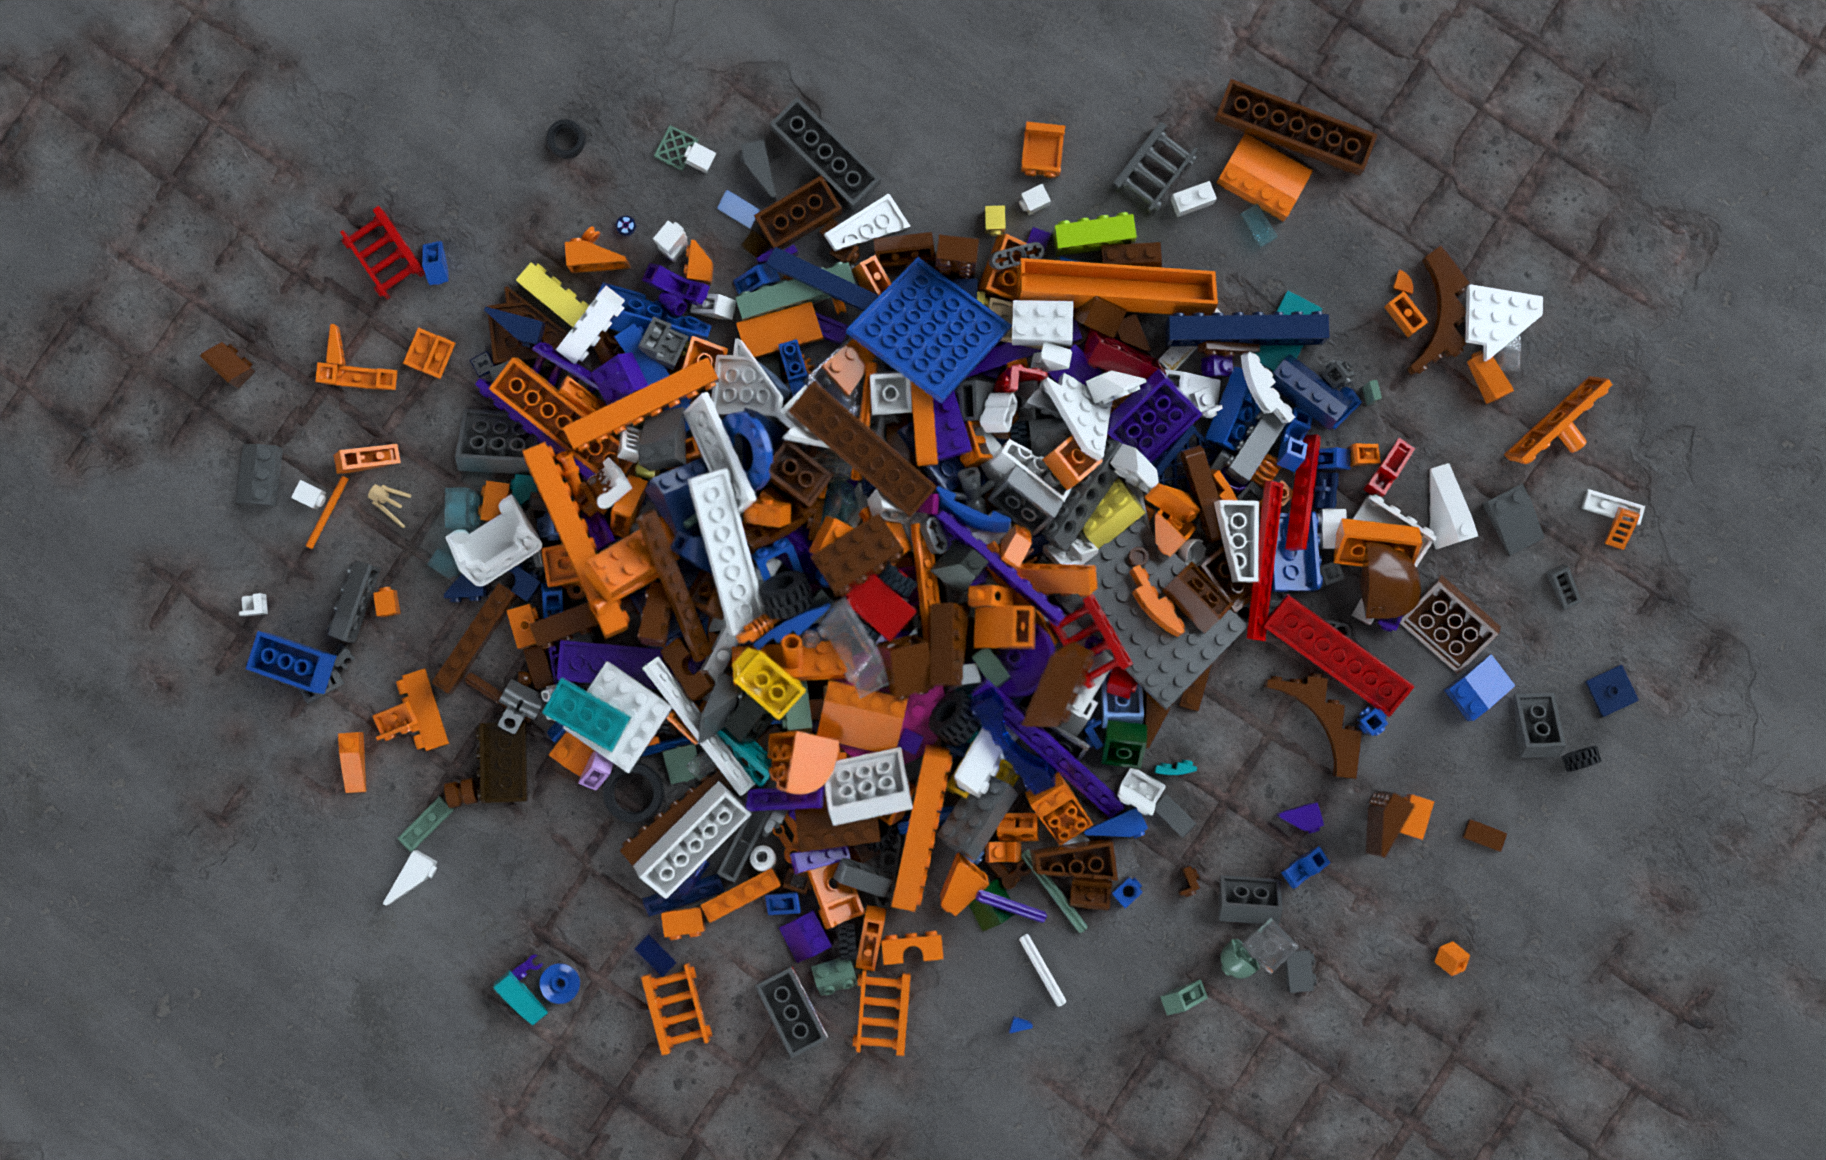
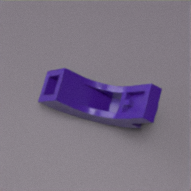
[641,263,710,305]

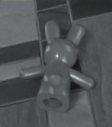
[953,467,995,527]

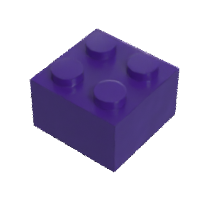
[591,352,648,406]

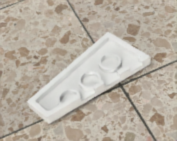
[824,194,910,251]

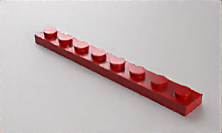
[1247,481,1284,641]

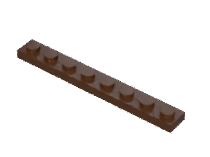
[636,510,713,662]

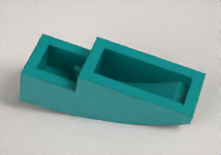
[493,970,548,1025]

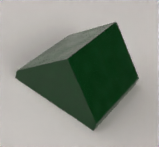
[968,878,1015,932]

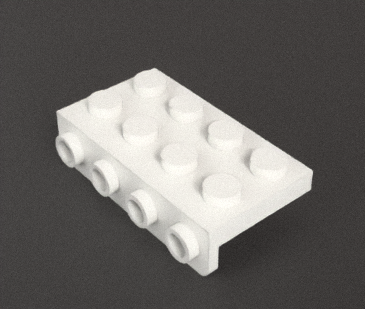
[1353,494,1437,567]

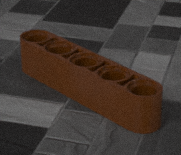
[1180,445,1222,543]

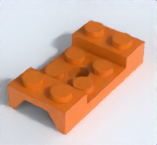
[804,862,865,929]

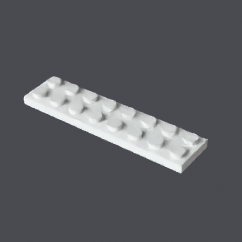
[687,468,766,636]

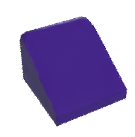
[897,728,924,755]

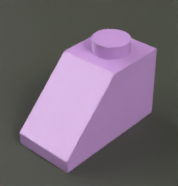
[578,751,613,791]

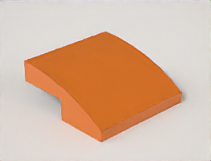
[403,327,456,379]

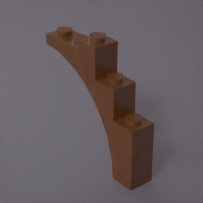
[1407,246,1470,375]
[1264,673,1362,779]

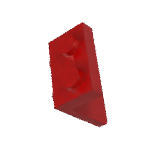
[994,364,1048,393]

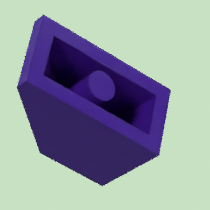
[1276,802,1325,834]

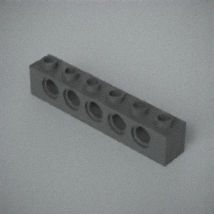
[1041,438,1122,551]

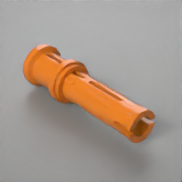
[556,450,583,510]

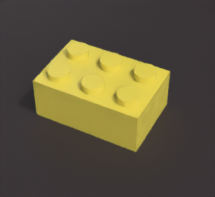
[1082,478,1146,549]

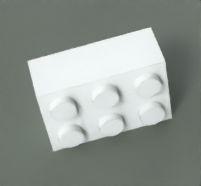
[1012,300,1073,347]

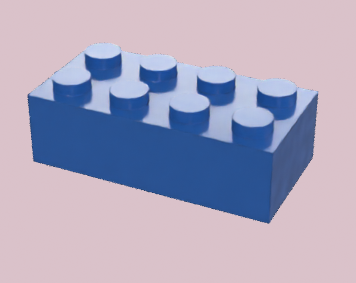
[246,631,337,694]

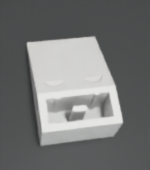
[1165,369,1221,419]

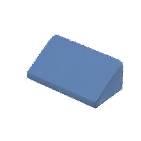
[717,190,760,229]

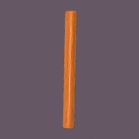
[305,476,349,549]

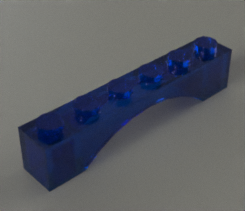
[971,686,1056,795]

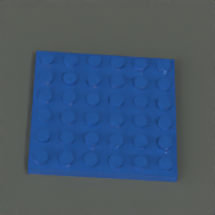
[846,257,1012,404]

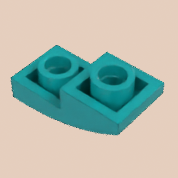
[1153,759,1198,775]

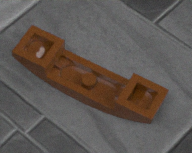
[744,499,820,549]

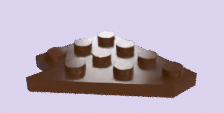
[487,287,568,365]

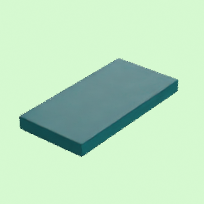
[1255,291,1323,372]
[542,678,632,753]

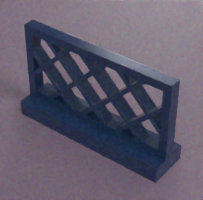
[1148,425,1219,493]

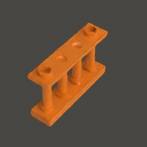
[641,963,712,1055]
[853,969,911,1056]

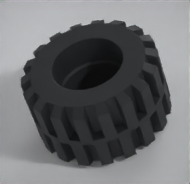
[758,571,814,619]
[929,690,983,746]

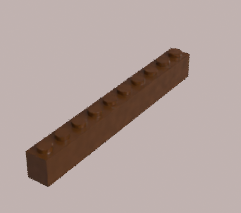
[620,724,783,868]

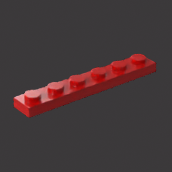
[1285,434,1321,551]

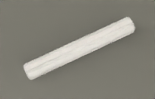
[1019,934,1066,1007]

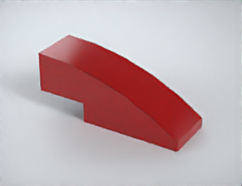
[1363,438,1415,498]

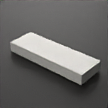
[1581,489,1645,525]

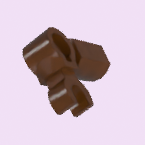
[984,860,1031,889]

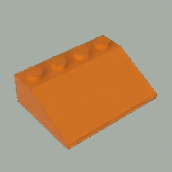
[1216,133,1313,222]
[817,679,908,752]

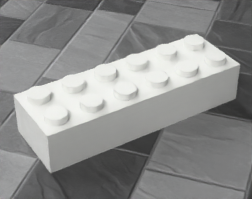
[633,781,752,899]

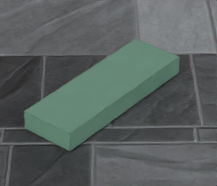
[397,796,454,853]

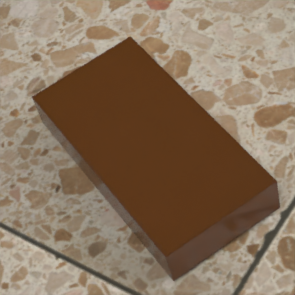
[1462,819,1508,852]

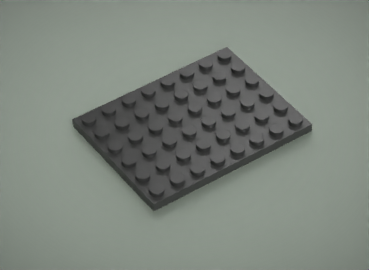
[1051,519,1248,710]

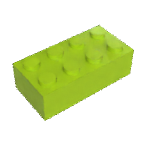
[1053,212,1137,256]

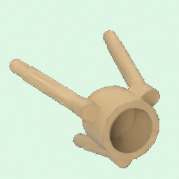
[368,484,411,528]

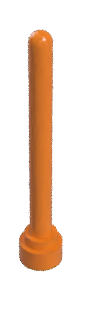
[589,572,659,616]

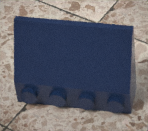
[645,457,709,536]

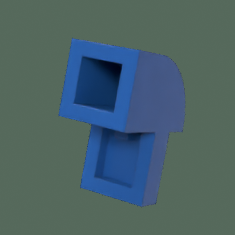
[1281,847,1331,889]

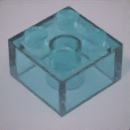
[445,488,480,531]

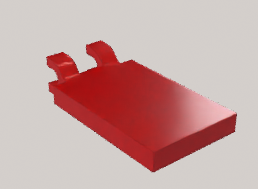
[845,573,917,642]

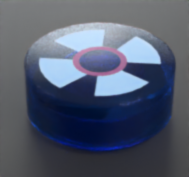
[616,215,636,236]

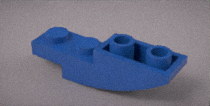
[778,339,810,397]

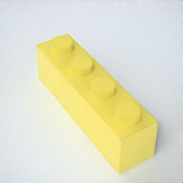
[516,263,589,328]

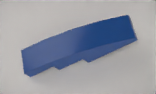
[753,603,831,650]

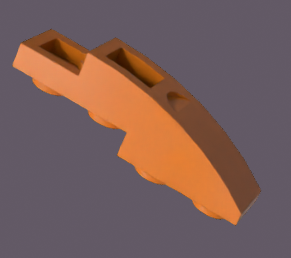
[1129,564,1185,637]

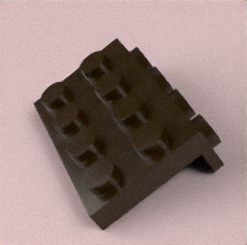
[476,722,528,803]

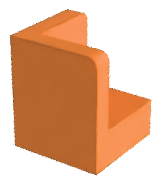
[1435,942,1470,976]

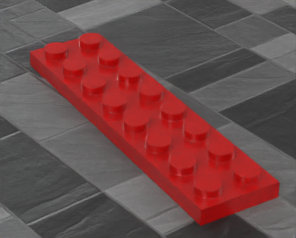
[1263,594,1415,717]

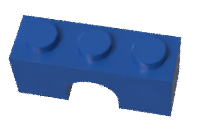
[1277,406,1312,472]

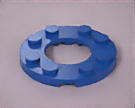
[722,412,773,491]

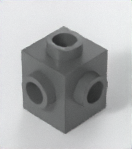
[1322,360,1355,389]

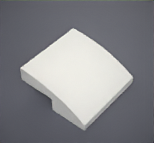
[1043,531,1099,565]

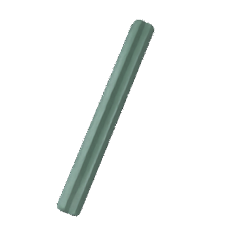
[1021,849,1088,933]

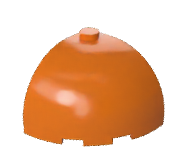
[768,731,840,794]

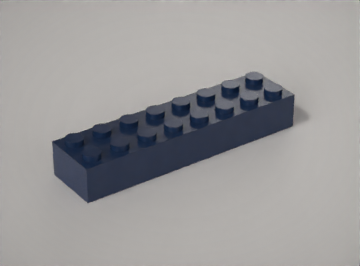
[1165,311,1329,347]

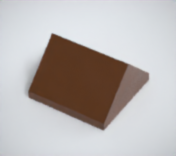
[1073,296,1126,338]

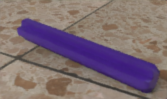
[975,890,1047,923]

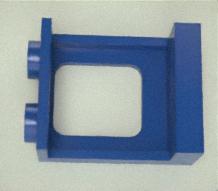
[750,538,804,582]

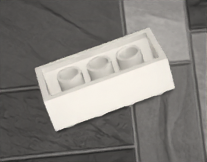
[954,712,1018,798]

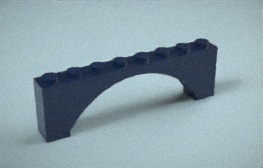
[670,407,787,574]

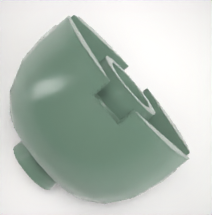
[1220,939,1260,979]

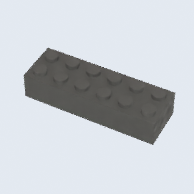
[770,96,881,211]

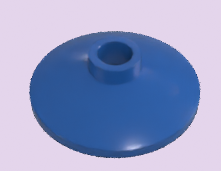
[540,963,580,1004]

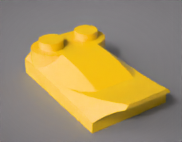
[732,648,806,720]

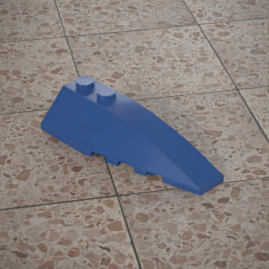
[596,282,712,341]

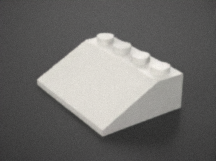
[825,747,913,826]

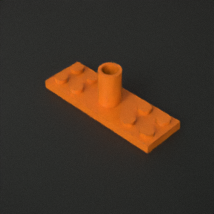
[1504,376,1613,464]
[732,634,855,685]

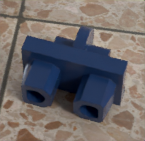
[1314,472,1339,509]

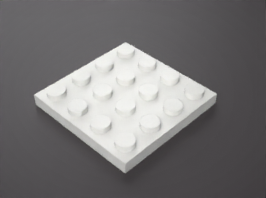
[563,661,673,773]

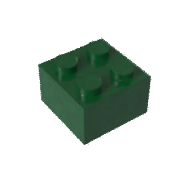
[1101,720,1147,769]

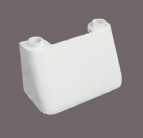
[445,494,542,586]

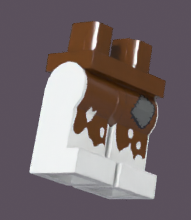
[576,457,632,517]

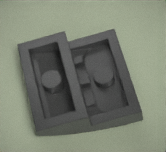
[638,317,689,370]

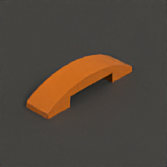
[315,362,398,390]

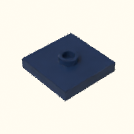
[1585,664,1639,717]

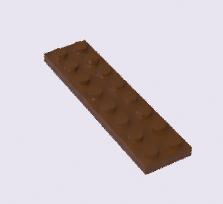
[788,381,937,517]

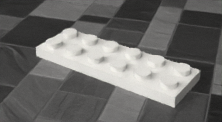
[683,392,757,515]

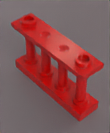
[340,206,425,299]
[1049,594,1133,689]

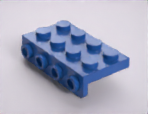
[1272,512,1323,592]

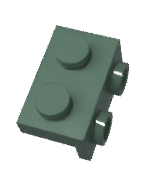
[811,957,858,996]

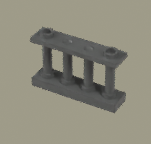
[1112,121,1198,215]

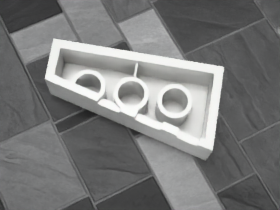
[556,286,625,364]

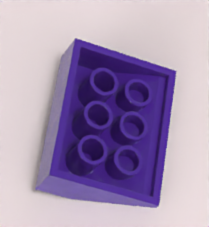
[1107,368,1203,463]

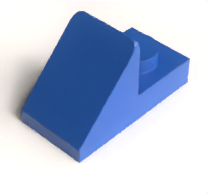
[765,891,801,915]

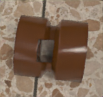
[444,778,478,808]

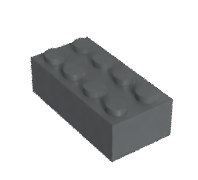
[936,776,1019,861]

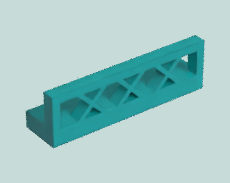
[717,727,772,789]

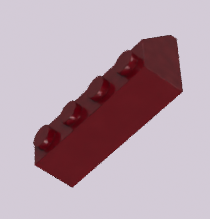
[1083,328,1166,386]

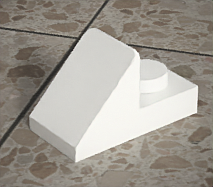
[1030,342,1072,372]

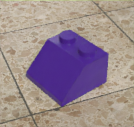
[779,909,833,963]

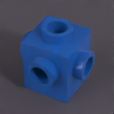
[1356,707,1388,736]

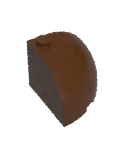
[1360,542,1421,619]

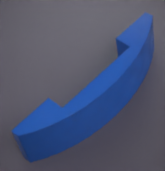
[936,486,1012,533]

